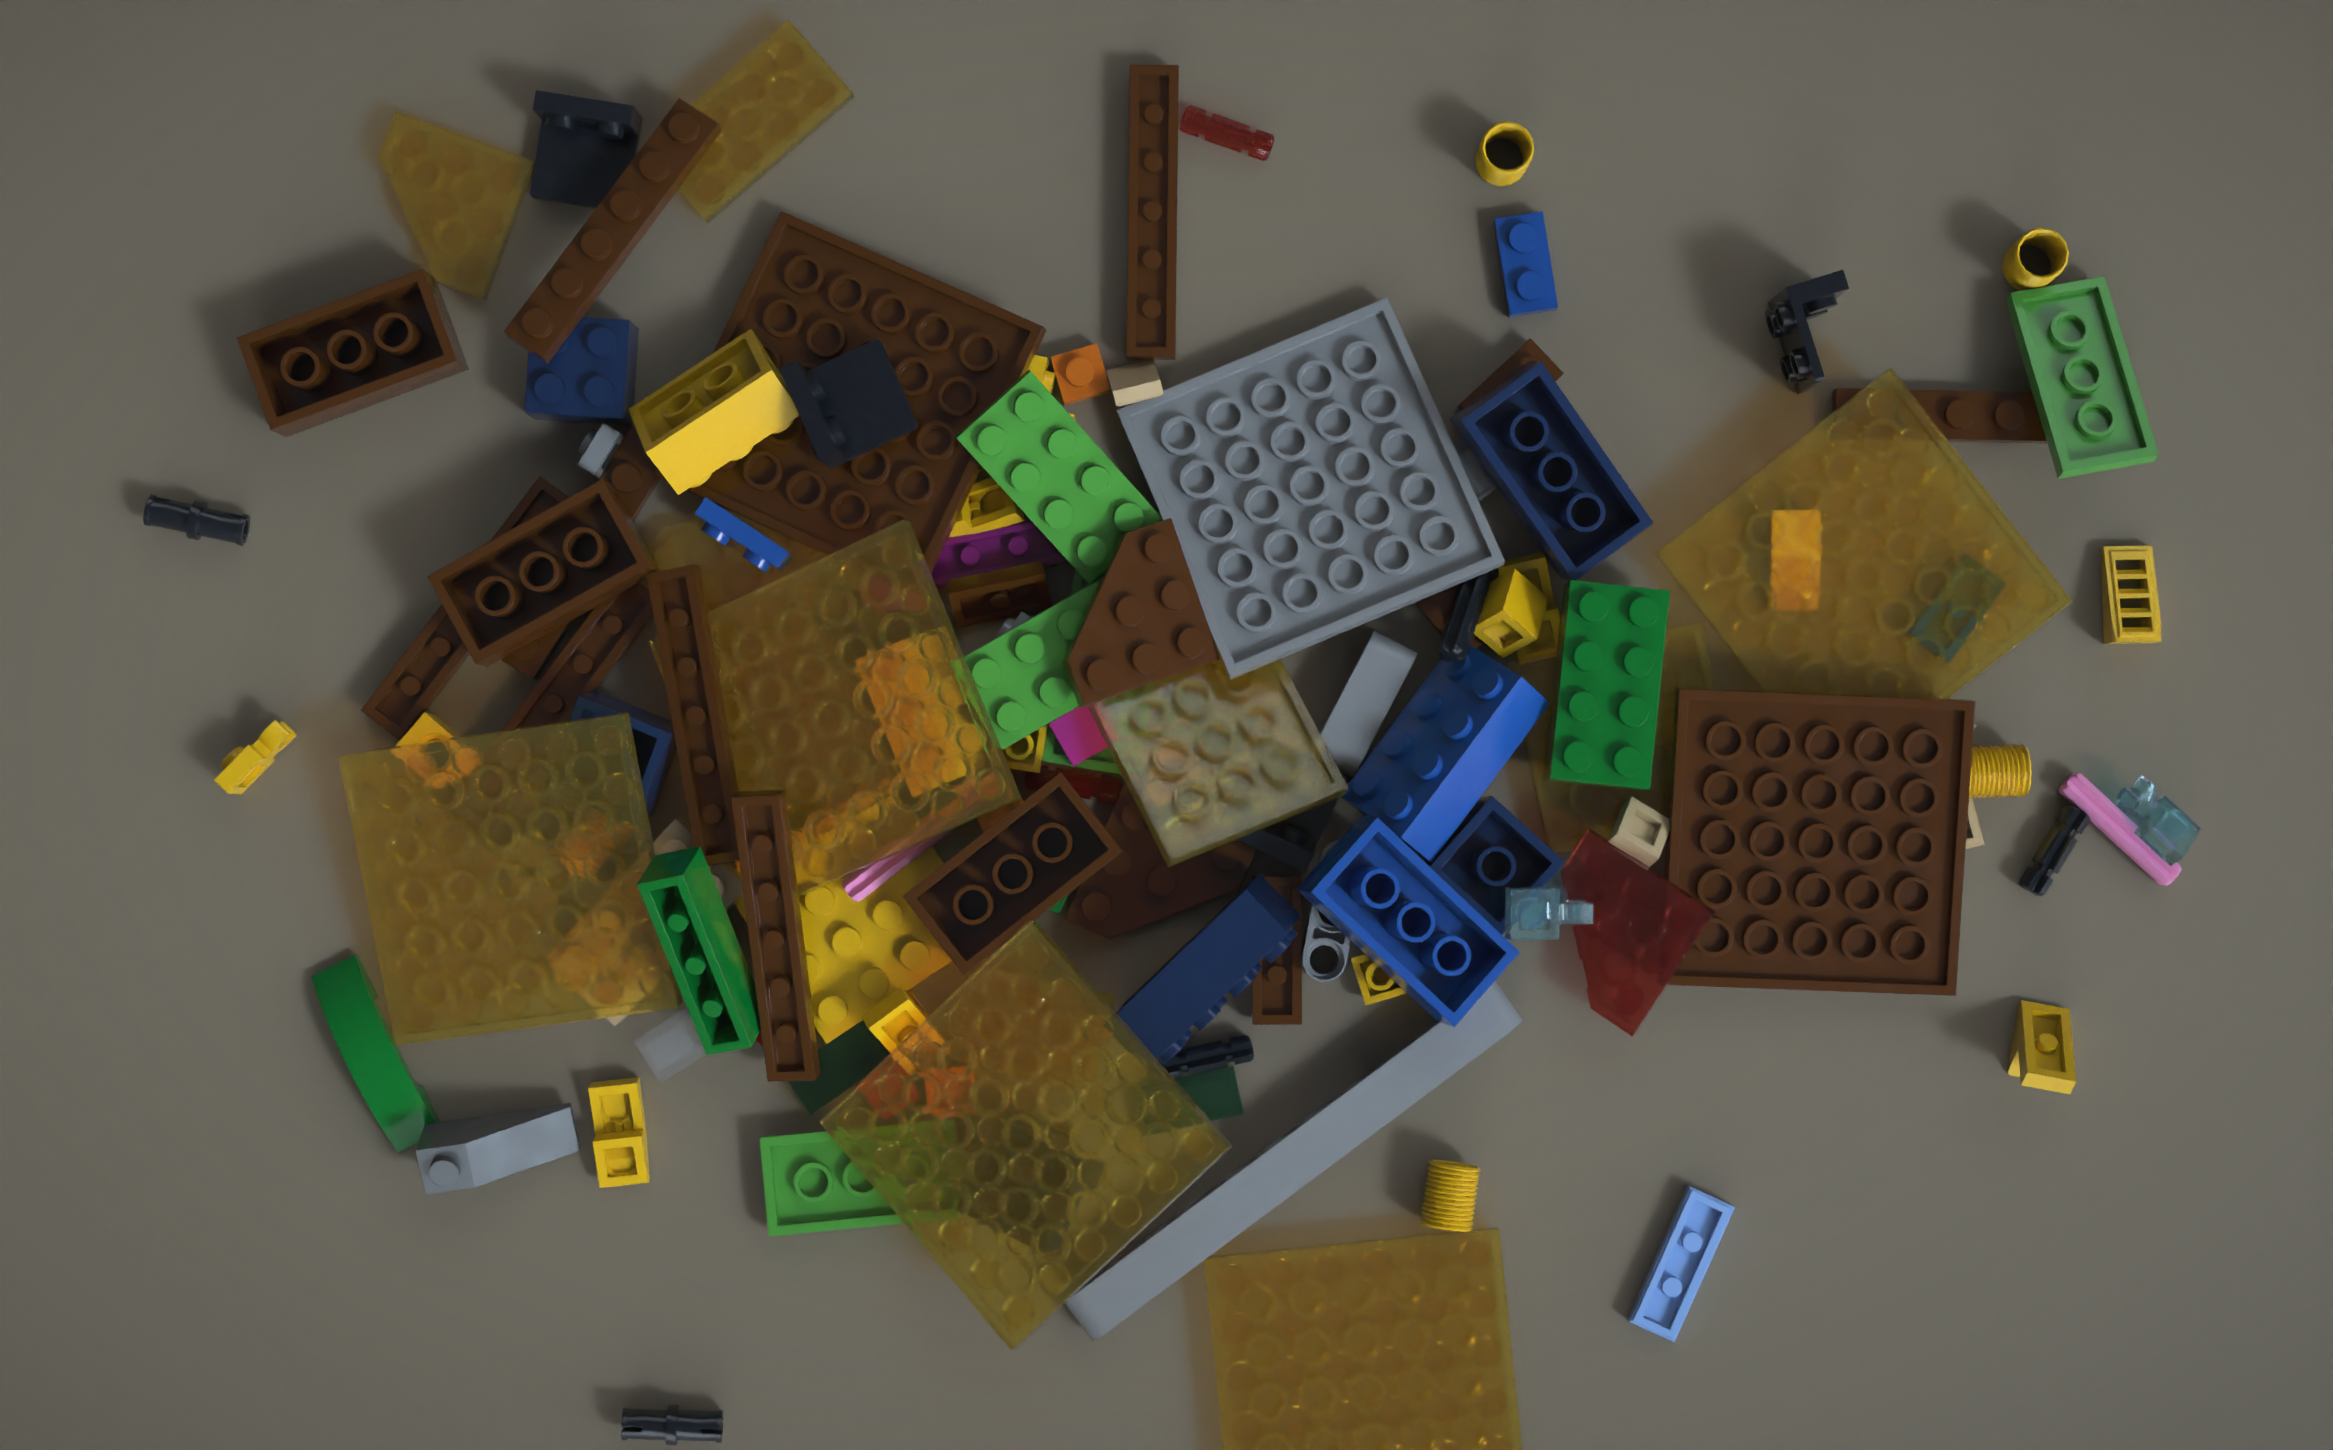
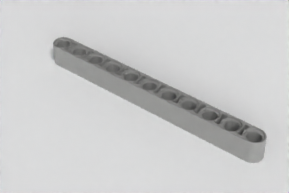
[1063,981,1523,1341]

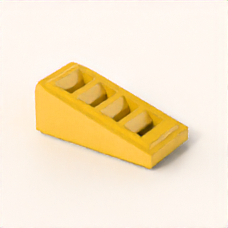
[2101,545,2162,644]

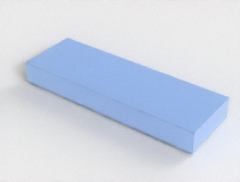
[1627,1185,1735,1342]

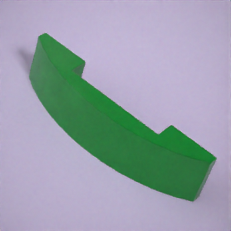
[311,954,440,1152]

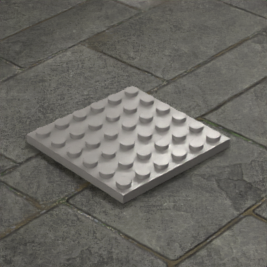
[1116,297,1505,680]

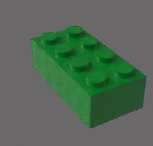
[1544,580,1670,790]

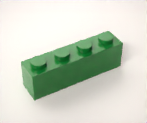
[637,846,761,1055]

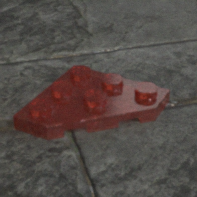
[1561,829,1716,1037]

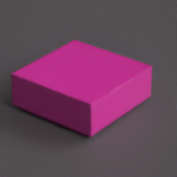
[1049,704,1116,767]

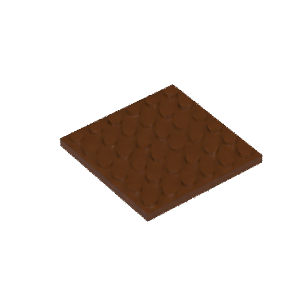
[654,211,1046,597]
[1659,688,1975,996]

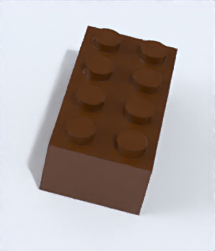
[237,269,469,437]
[427,479,660,667]
[902,772,1123,975]

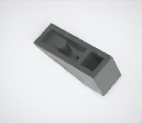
[415,1103,581,1195]

